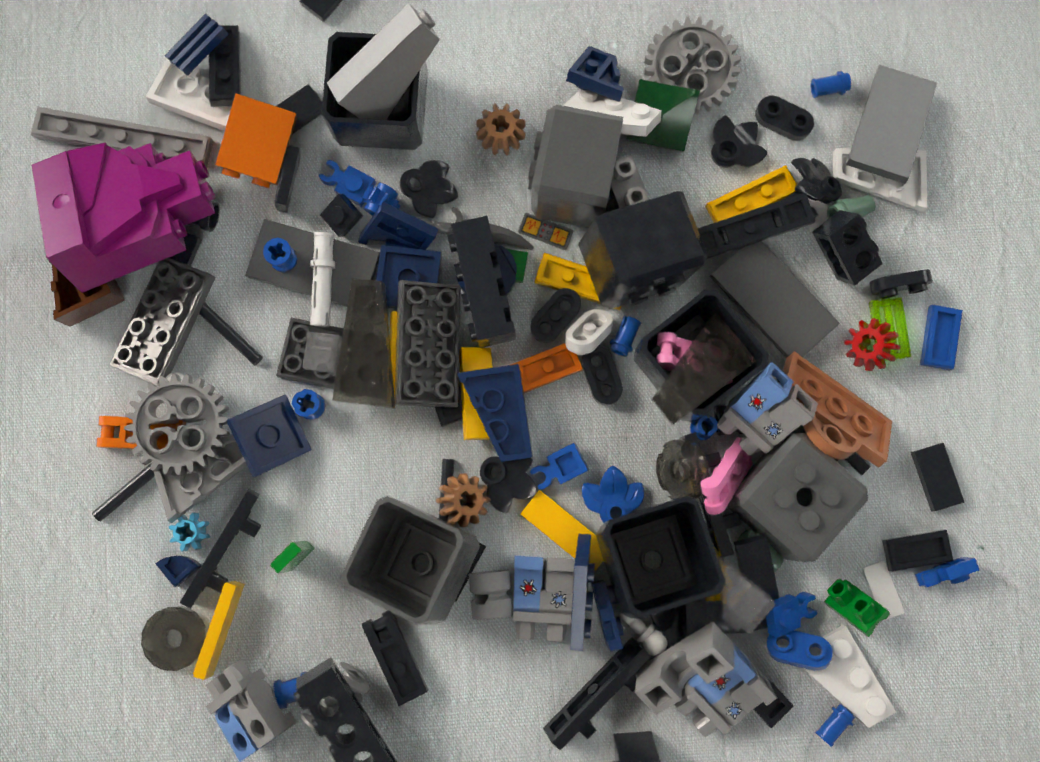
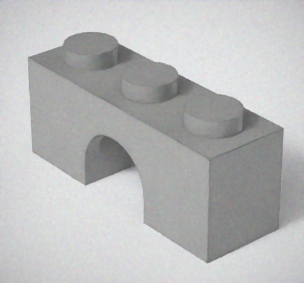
[635,621,734,714]

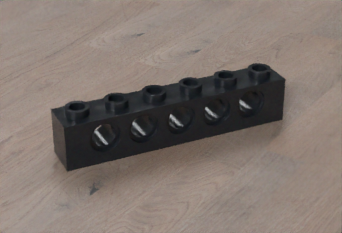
[294,657,397,762]

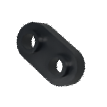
[755,95,814,141]
[869,269,933,299]
[530,288,581,343]
[581,345,623,406]

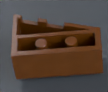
[49,261,125,327]

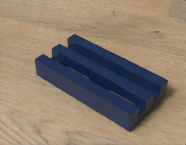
[164,13,228,76]

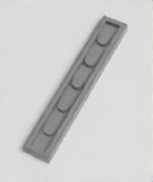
[30,107,213,167]

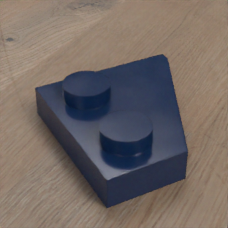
[566,46,624,102]
[358,202,438,250]
[591,579,624,652]

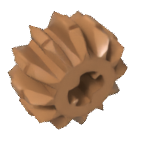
[476,103,526,155]
[436,473,491,527]

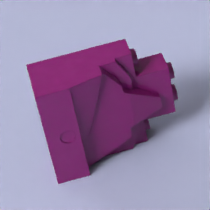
[31,143,216,293]

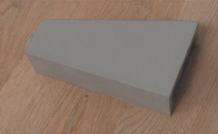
[327,3,440,120]

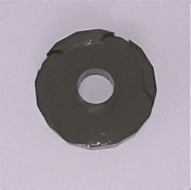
[656,438,709,500]
[141,606,206,671]

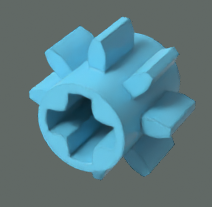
[168,513,211,551]

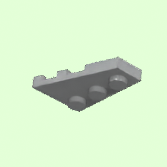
[153,434,247,524]

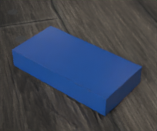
[920,304,963,371]

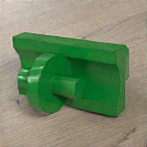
[824,579,890,638]

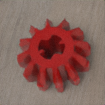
[844,318,900,371]

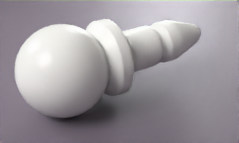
[619,610,667,657]

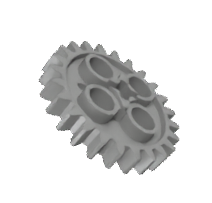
[644,16,741,115]
[124,373,230,476]

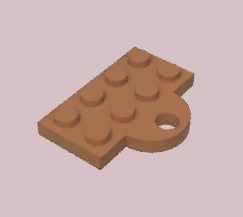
[783,351,892,468]

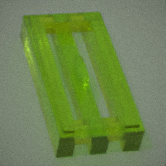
[868,297,912,361]

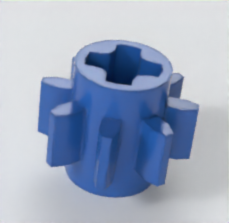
[362,183,401,216]

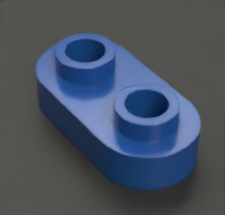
[767,630,832,671]

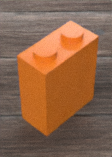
[215,93,297,189]

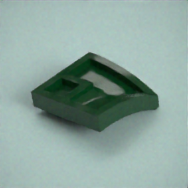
[626,79,700,152]

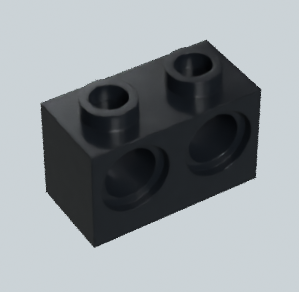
[812,210,883,286]

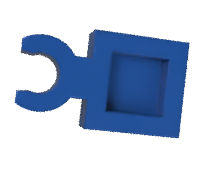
[319,160,376,207]
[530,443,589,489]
[915,557,980,587]
[765,592,817,638]

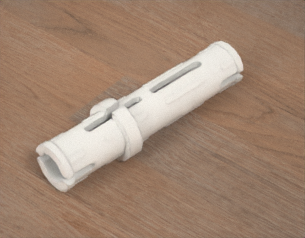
[310,232,335,327]

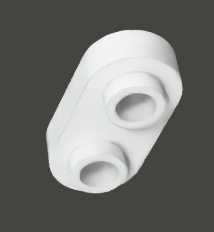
[565,309,613,355]

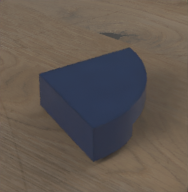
[155,555,202,588]

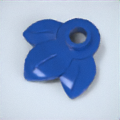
[582,466,644,523]

